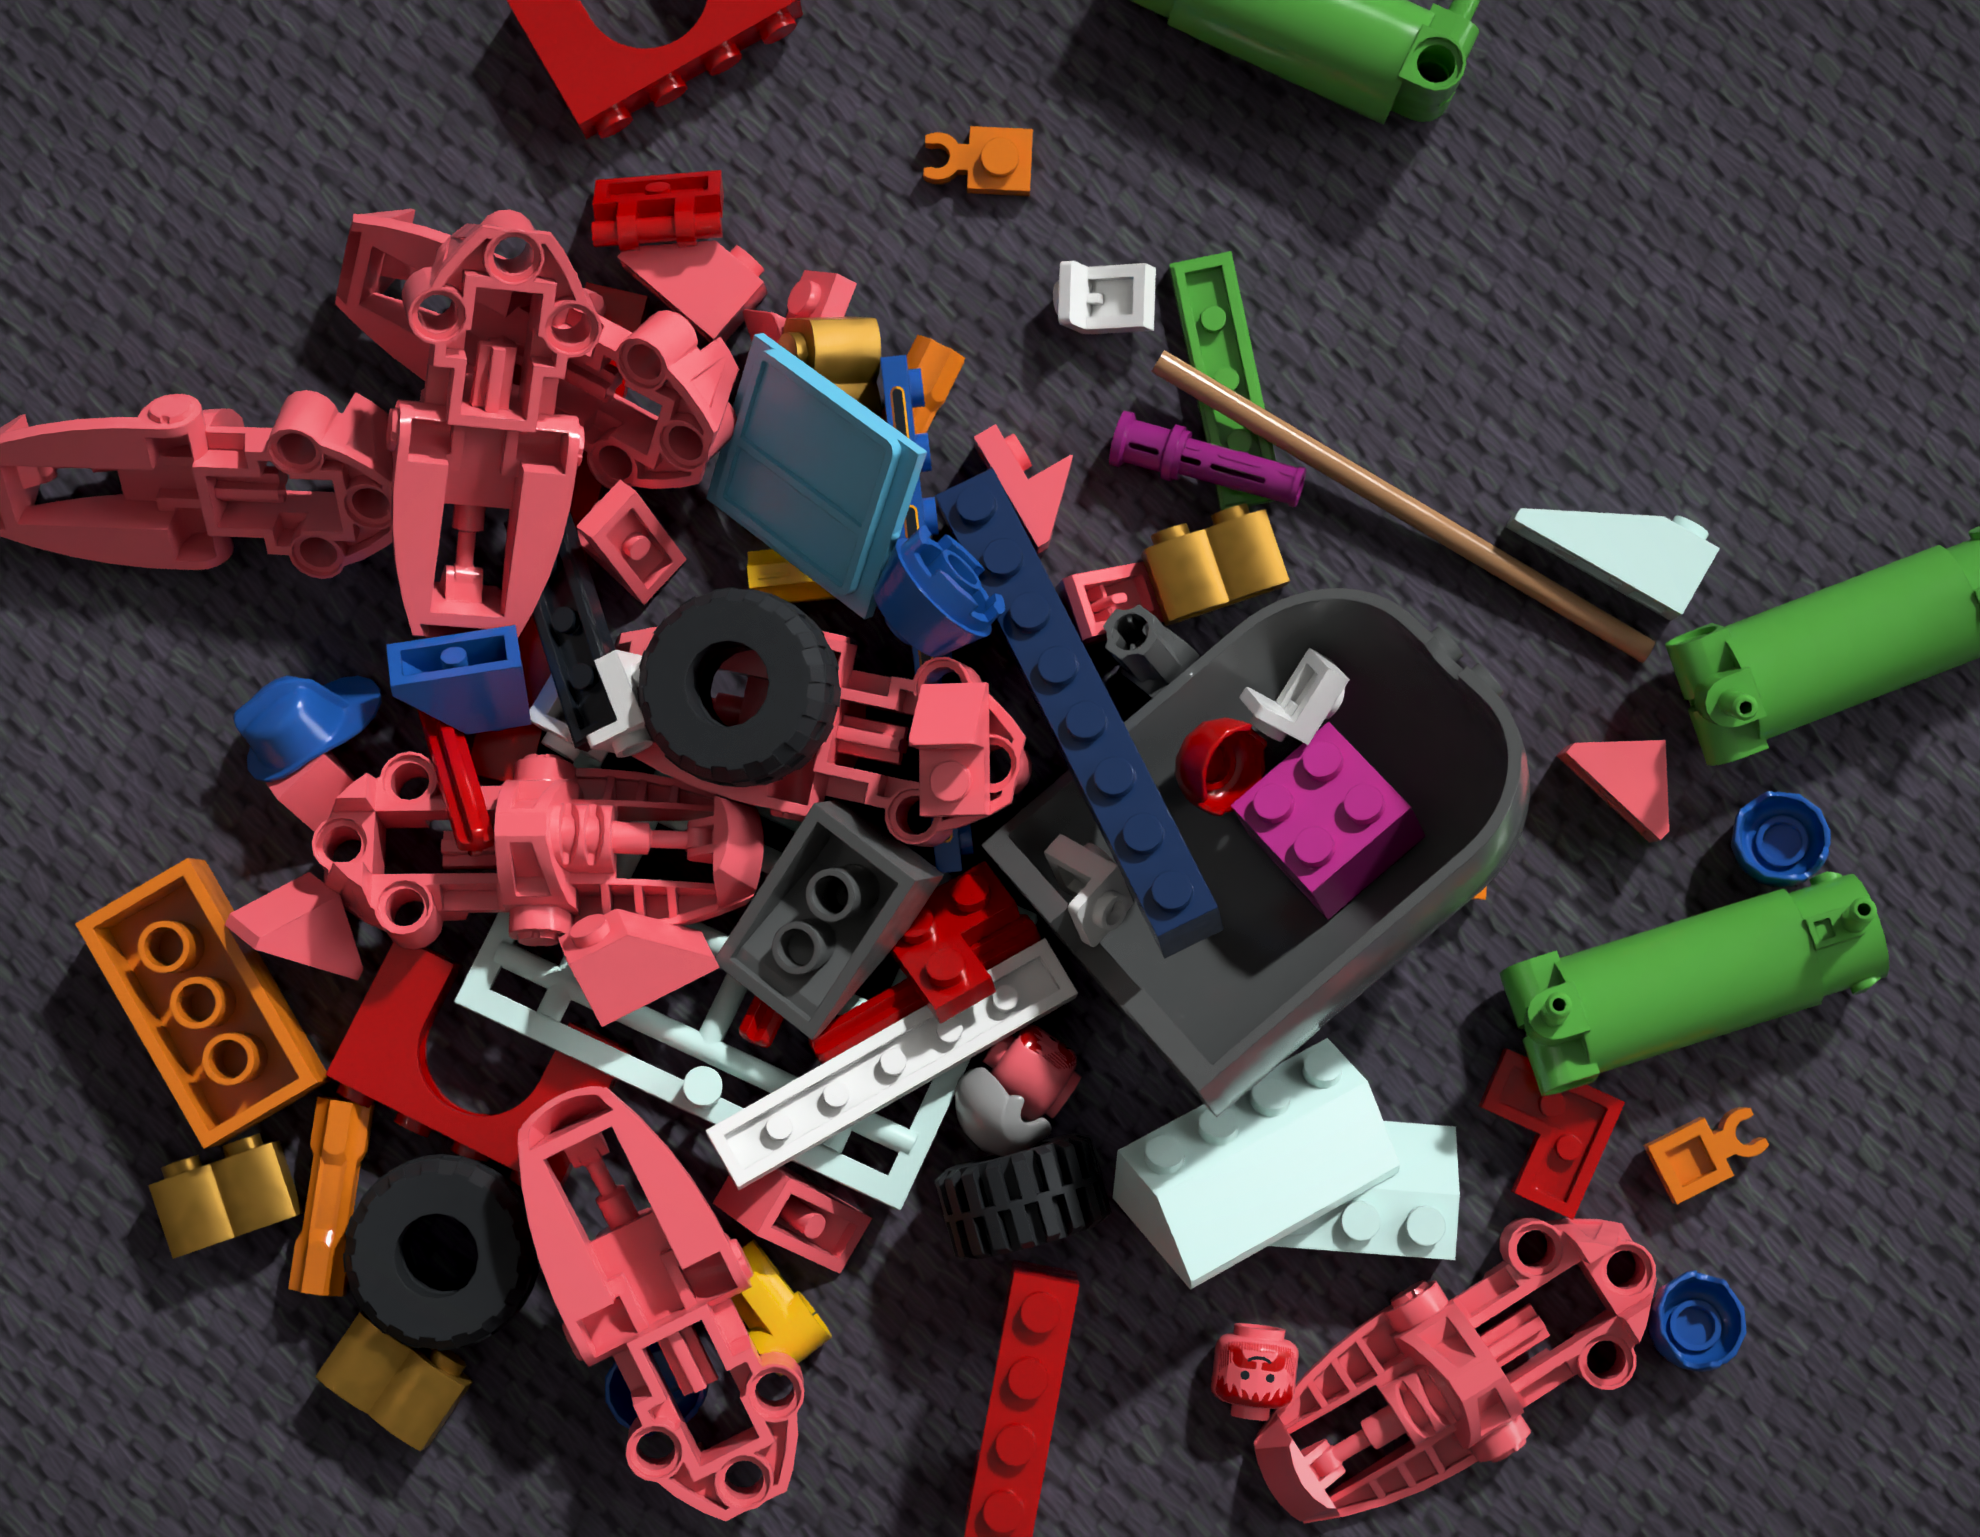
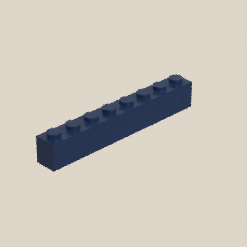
[935,468,1224,959]

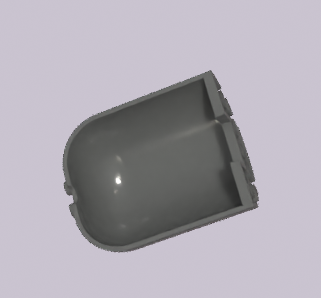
[981,588,1530,1117]

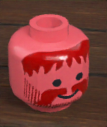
[982,1024,1081,1121]
[1211,1323,1299,1421]

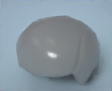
[955,1067,1051,1156]

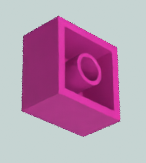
[1231,721,1425,920]

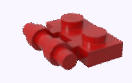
[591,170,724,252]

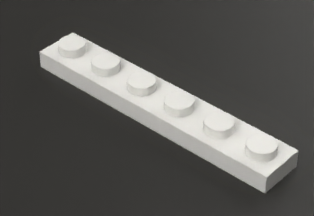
[706,938,1078,1191]

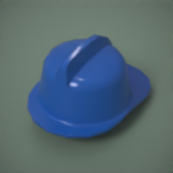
[233,676,382,782]

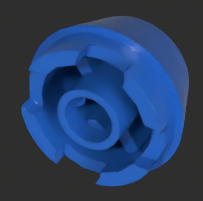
[873,525,1005,657]

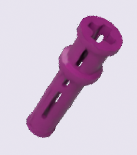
[1109,410,1306,508]

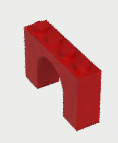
[506,0,803,139]
[325,942,632,1188]
[964,1259,1080,1537]

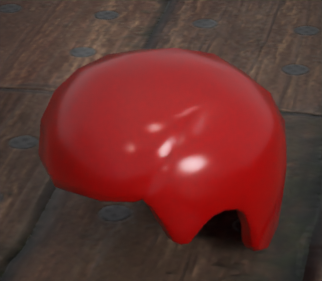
[1175,717,1267,816]

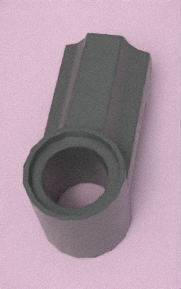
[1103,604,1200,701]

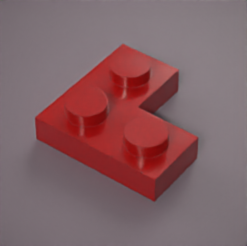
[889,861,1020,1024]
[1478,1048,1625,1220]

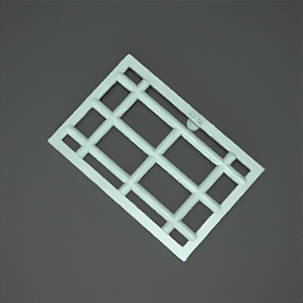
[454,752,1038,1211]

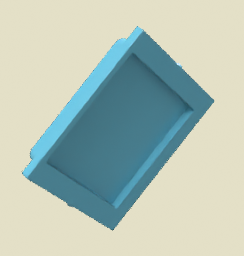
[706,333,927,619]

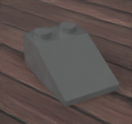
[715,799,944,1040]

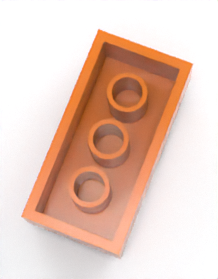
[75,858,331,1149]

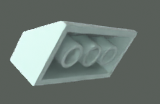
[1113,1038,1400,1290]
[1269,1121,1460,1260]

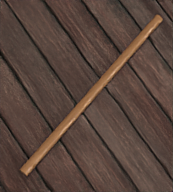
[1151,350,1655,663]

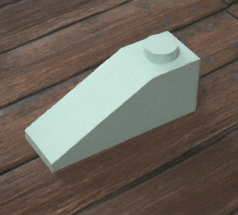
[1505,508,1720,621]

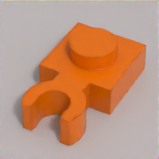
[923,126,1033,196]
[1643,1107,1769,1204]

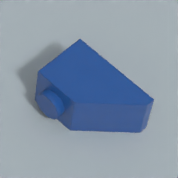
[386,625,532,734]

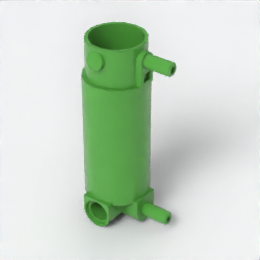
[1128,0,1481,125]
[1665,526,1980,766]
[1499,871,1889,1096]

